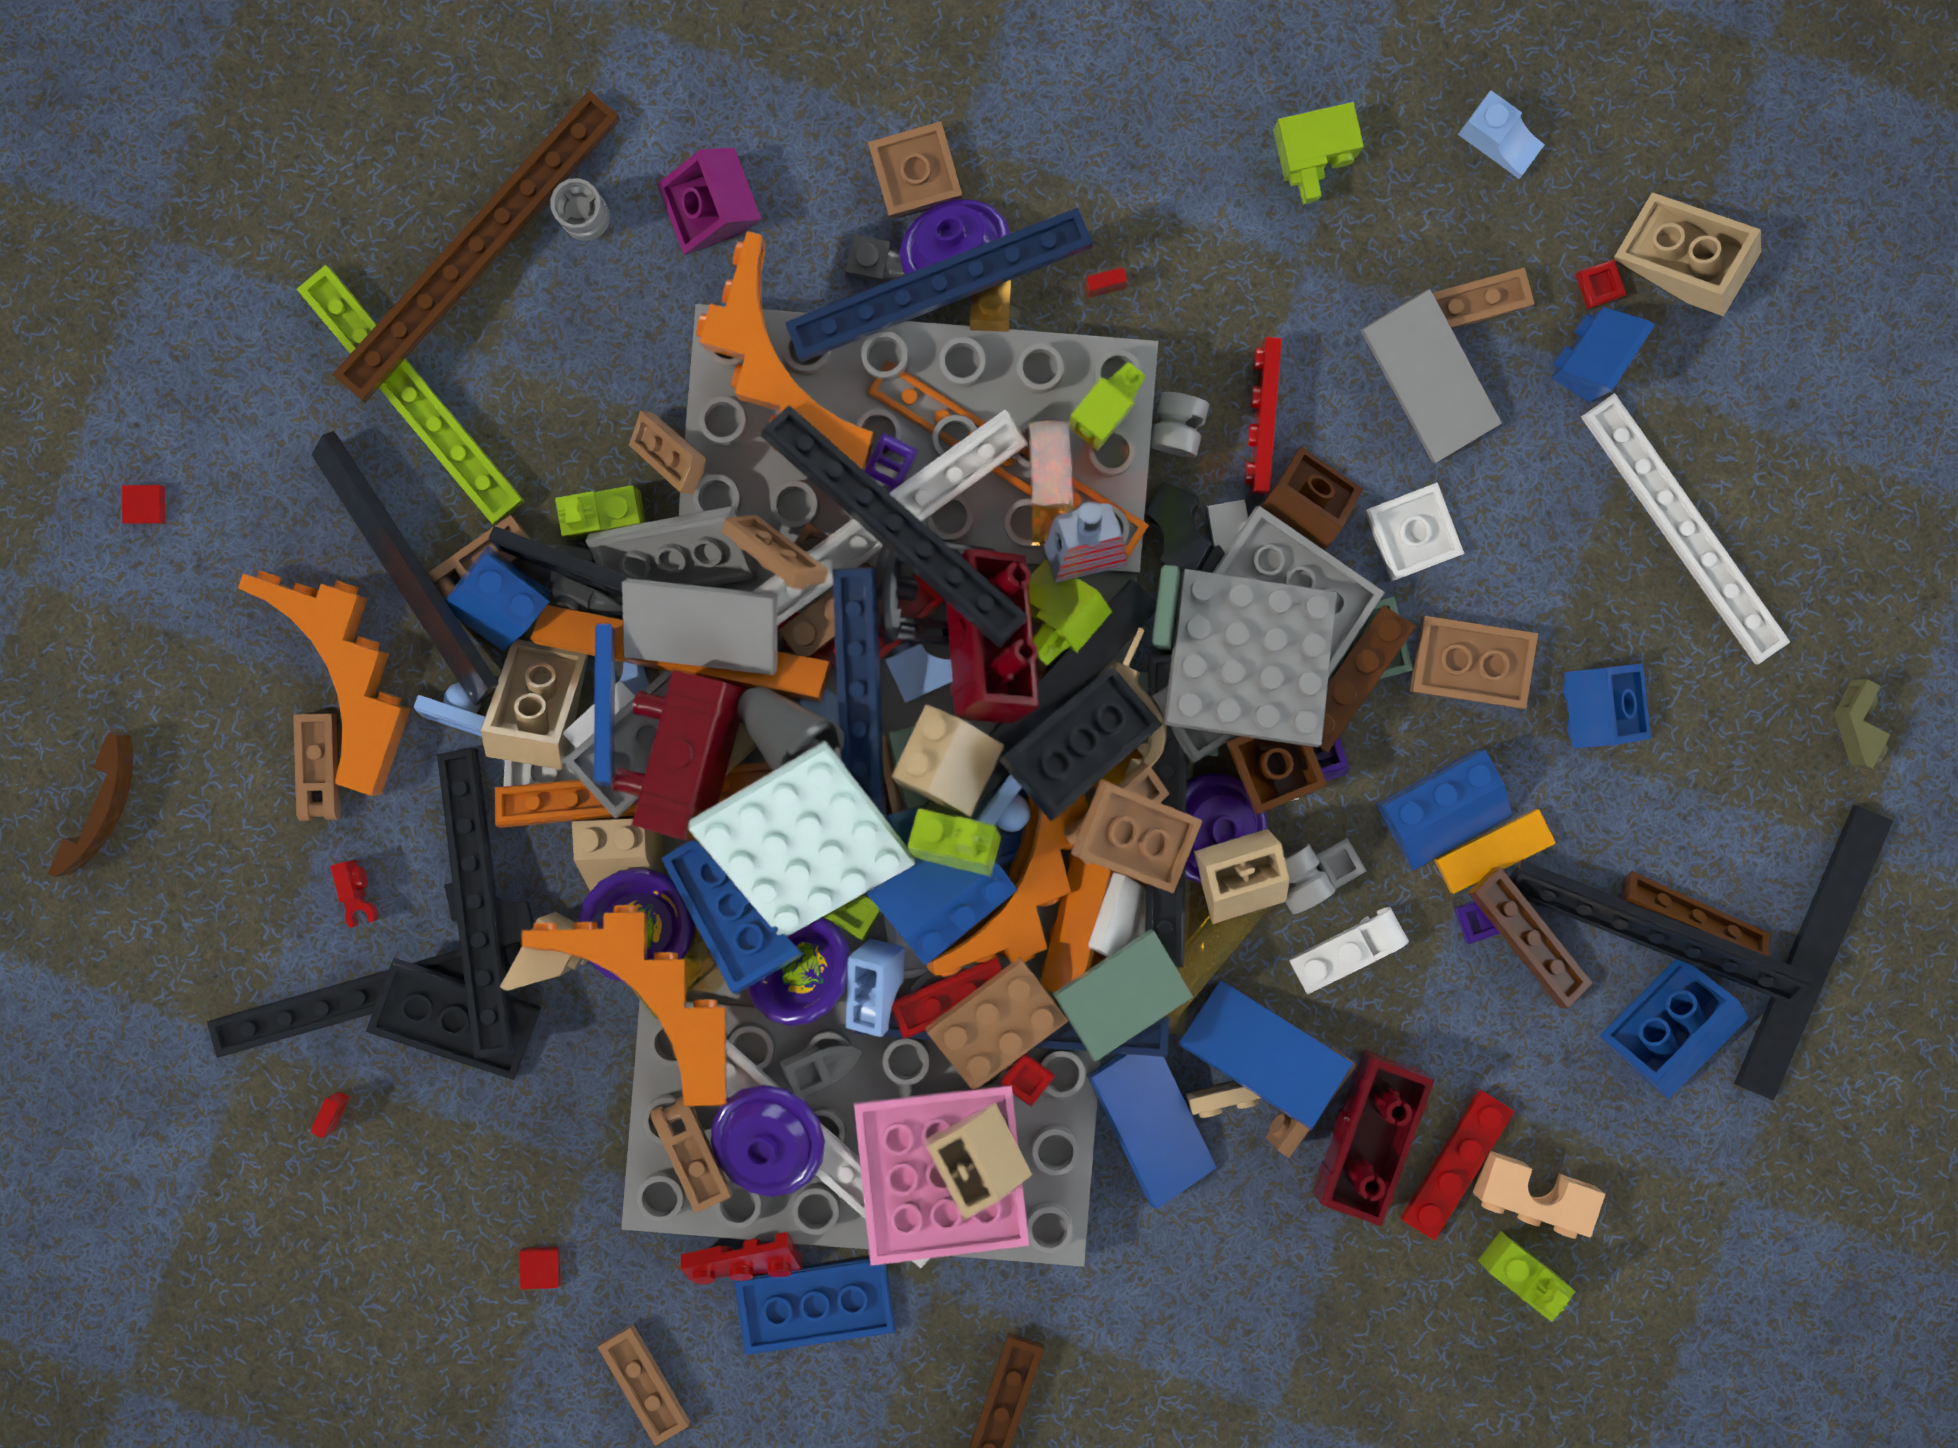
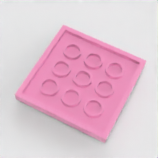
[854,1085,1029,1266]

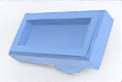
[414,682,485,737]
[968,773,1031,832]

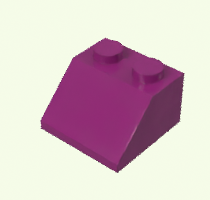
[657,148,761,255]

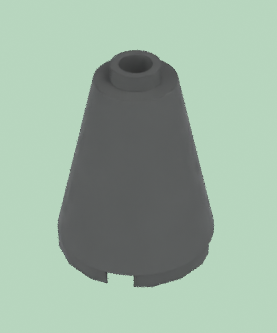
[737,686,844,772]

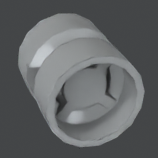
[550,178,610,241]
[1150,392,1209,458]
[1284,843,1336,914]

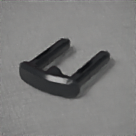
[875,542,997,645]

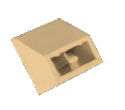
[1194,829,1289,924]
[924,1102,1032,1220]

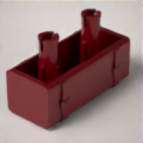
[944,549,1039,723]
[612,670,747,842]
[1313,1050,1435,1226]

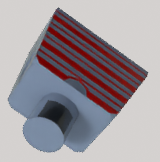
[1044,502,1127,583]

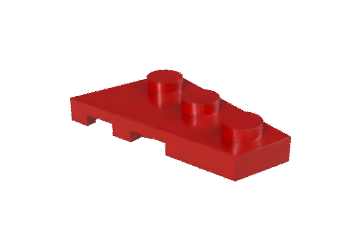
[680,1231,802,1284]

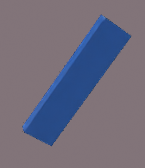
[594,624,616,786]

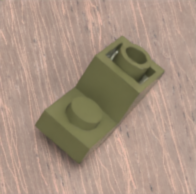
[1834,679,1890,769]

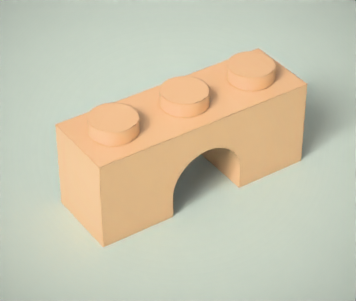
[1473,1151,1606,1239]

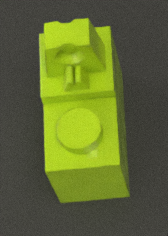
[1273,102,1364,205]
[1067,362,1146,452]
[555,485,646,541]
[1029,559,1112,665]
[908,809,1001,877]
[1478,1231,1576,1322]

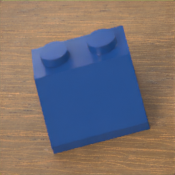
[1551,307,1655,403]
[444,545,550,651]
[1563,663,1651,748]

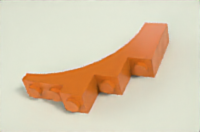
[696,231,875,470]
[238,570,411,796]
[923,794,1088,976]
[522,905,727,1106]

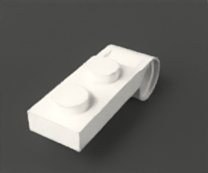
[1289,907,1409,994]

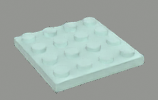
[689,742,915,936]

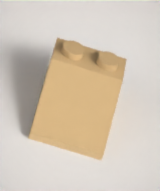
[1614,192,1761,317]
[481,639,588,770]

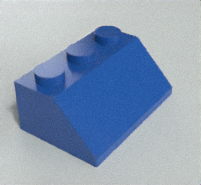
[1375,749,1512,871]
[867,858,1018,966]
[1600,959,1749,1100]

